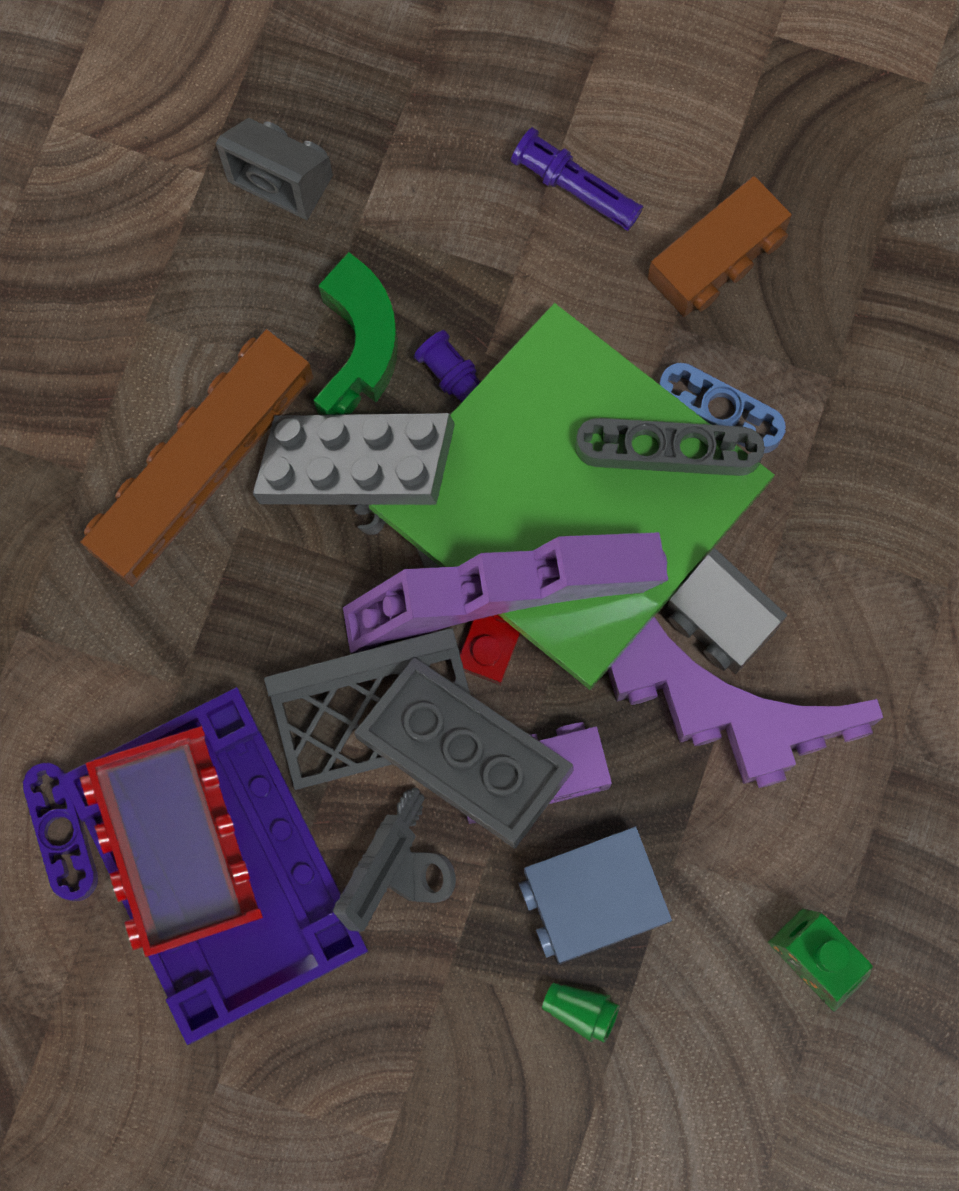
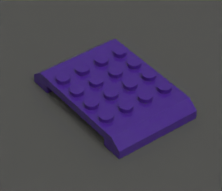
[60,687,369,1045]

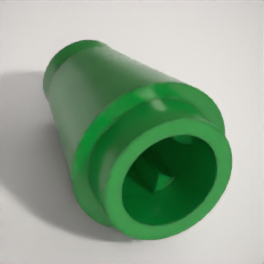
[542,982,620,1043]

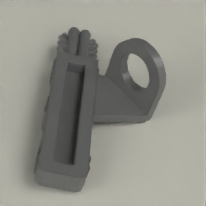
[333,787,456,932]

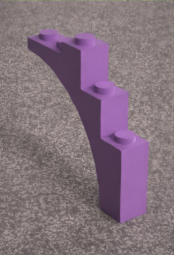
[607,617,883,788]

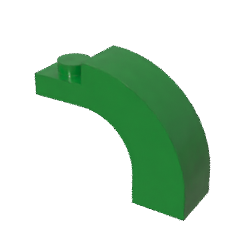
[314,252,398,415]

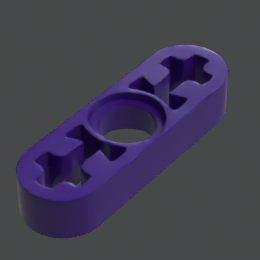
[23,763,98,901]

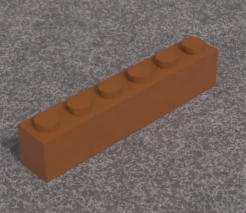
[81,329,314,587]

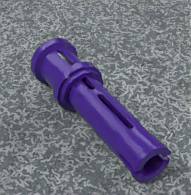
[510,127,644,231]
[414,330,481,402]

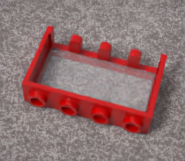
[80,726,263,957]

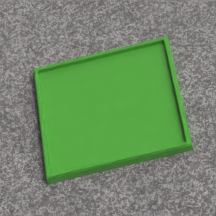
[369,303,775,690]

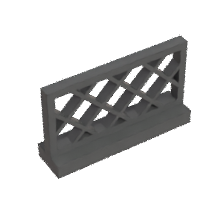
[264,628,470,790]

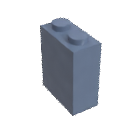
[519,827,672,965]

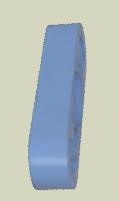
[659,363,786,453]

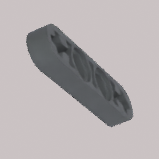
[575,418,765,476]

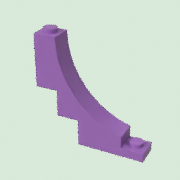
[343,532,668,653]

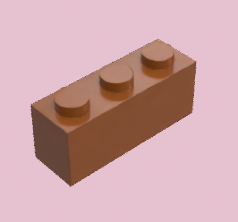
[648,176,792,318]

